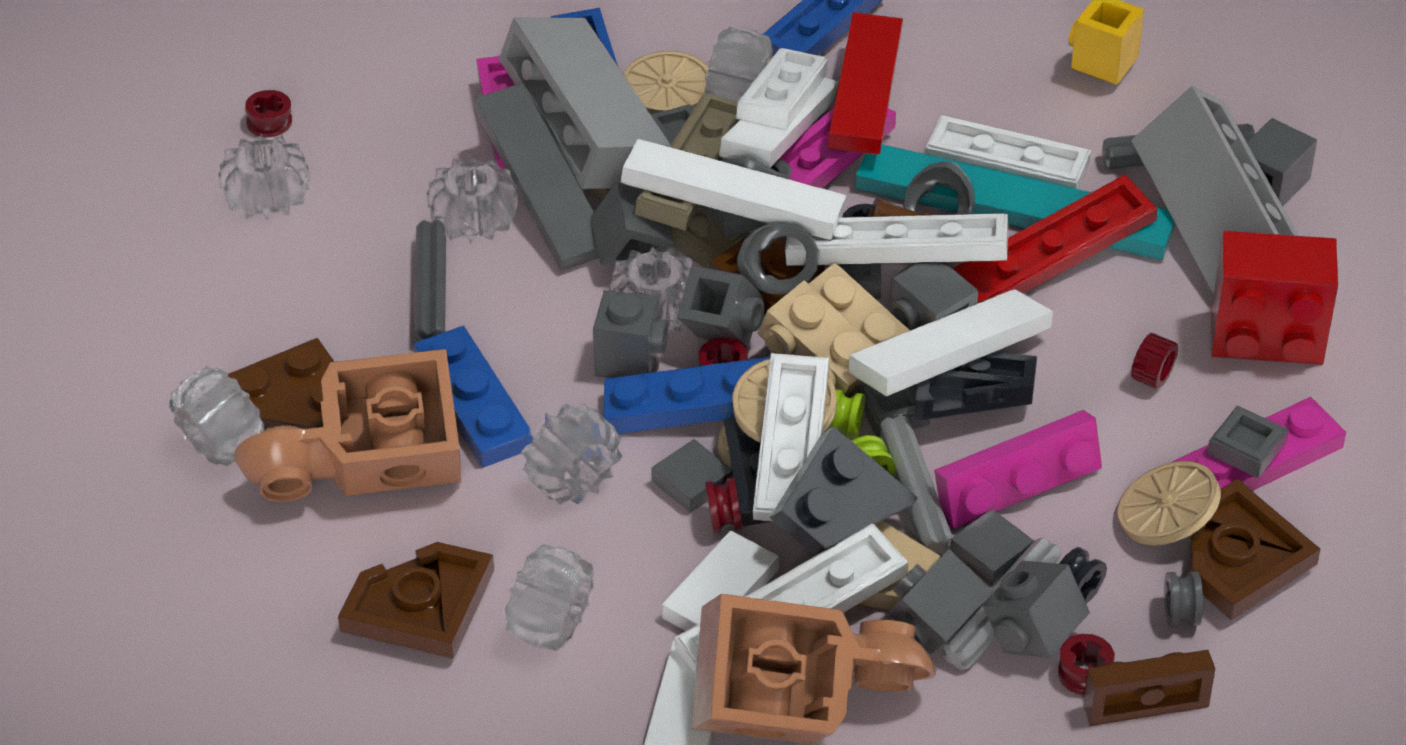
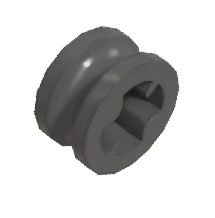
[1164,571,1203,626]

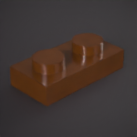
[1083,650,1216,726]

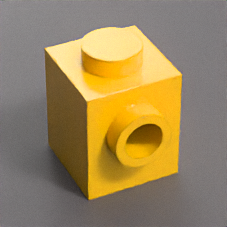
[1068,0,1145,85]

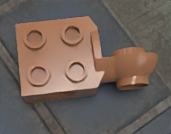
[234,349,461,502]
[691,594,936,744]

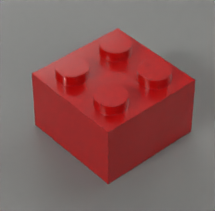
[1211,231,1338,365]

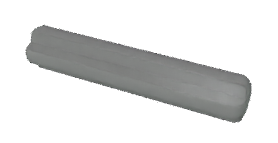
[880,415,952,554]
[942,538,1062,670]

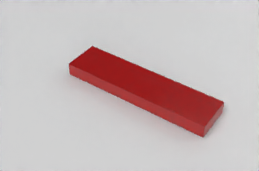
[828,12,903,155]
[952,174,1158,304]

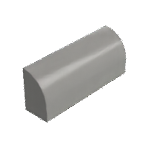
[499,18,671,189]
[1131,86,1299,294]

